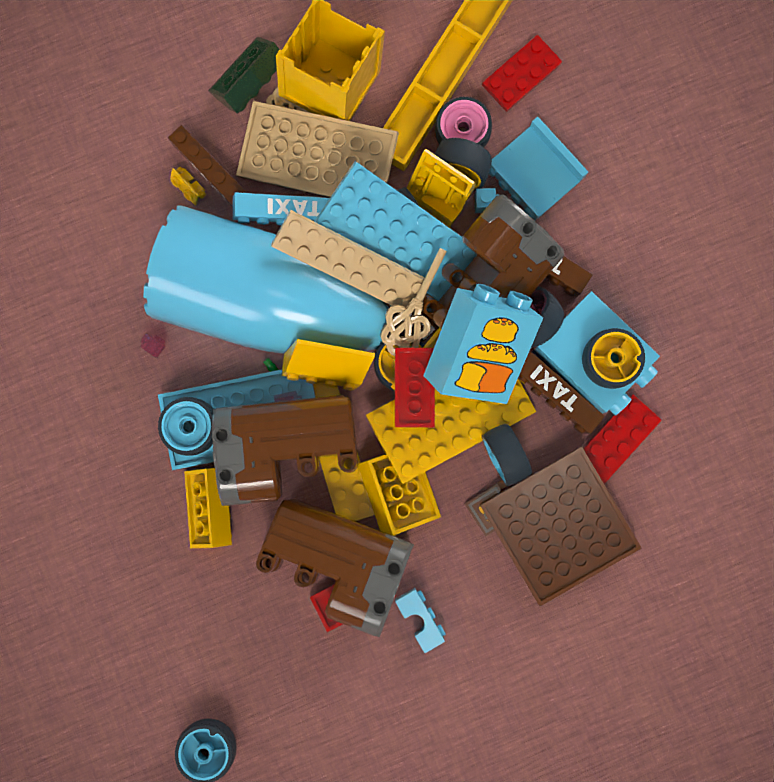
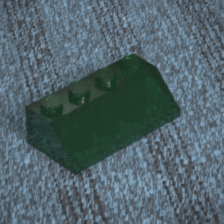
[208,37,280,114]

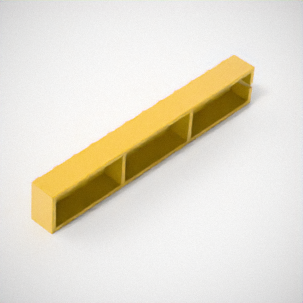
[383,0,513,171]

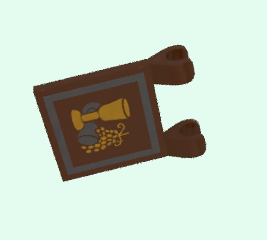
[465,480,507,536]

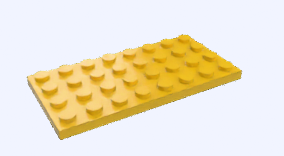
[365,379,536,484]

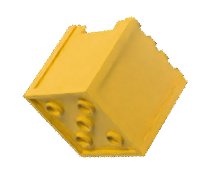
[276,0,385,121]

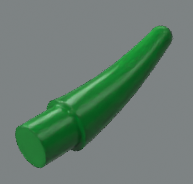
[263,357,279,372]

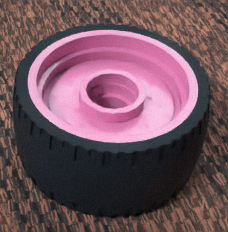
[435,96,492,148]

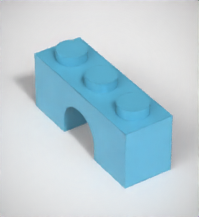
[395,588,446,653]

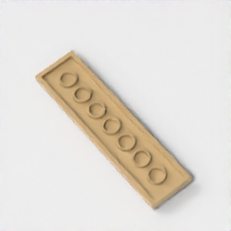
[271,210,425,307]

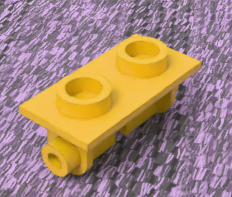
[170,167,206,206]

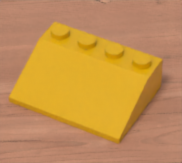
[282,339,375,390]
[358,455,441,536]

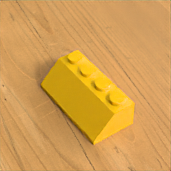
[184,468,232,548]

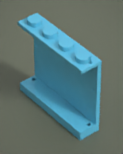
[489,117,588,221]

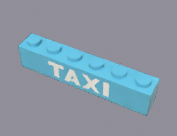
[233,192,330,226]

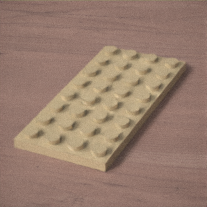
[236,101,399,197]

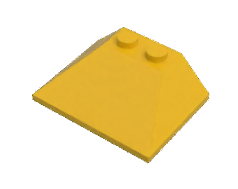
[407,149,476,228]

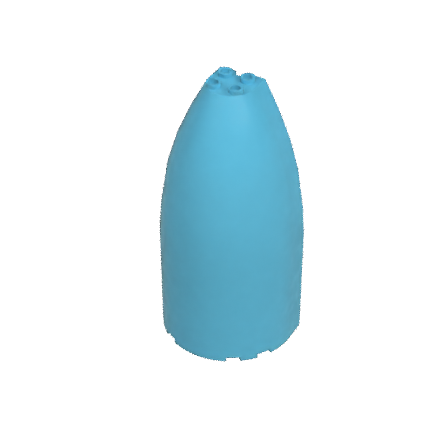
[143,205,393,354]

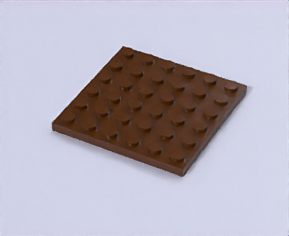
[480,446,642,606]

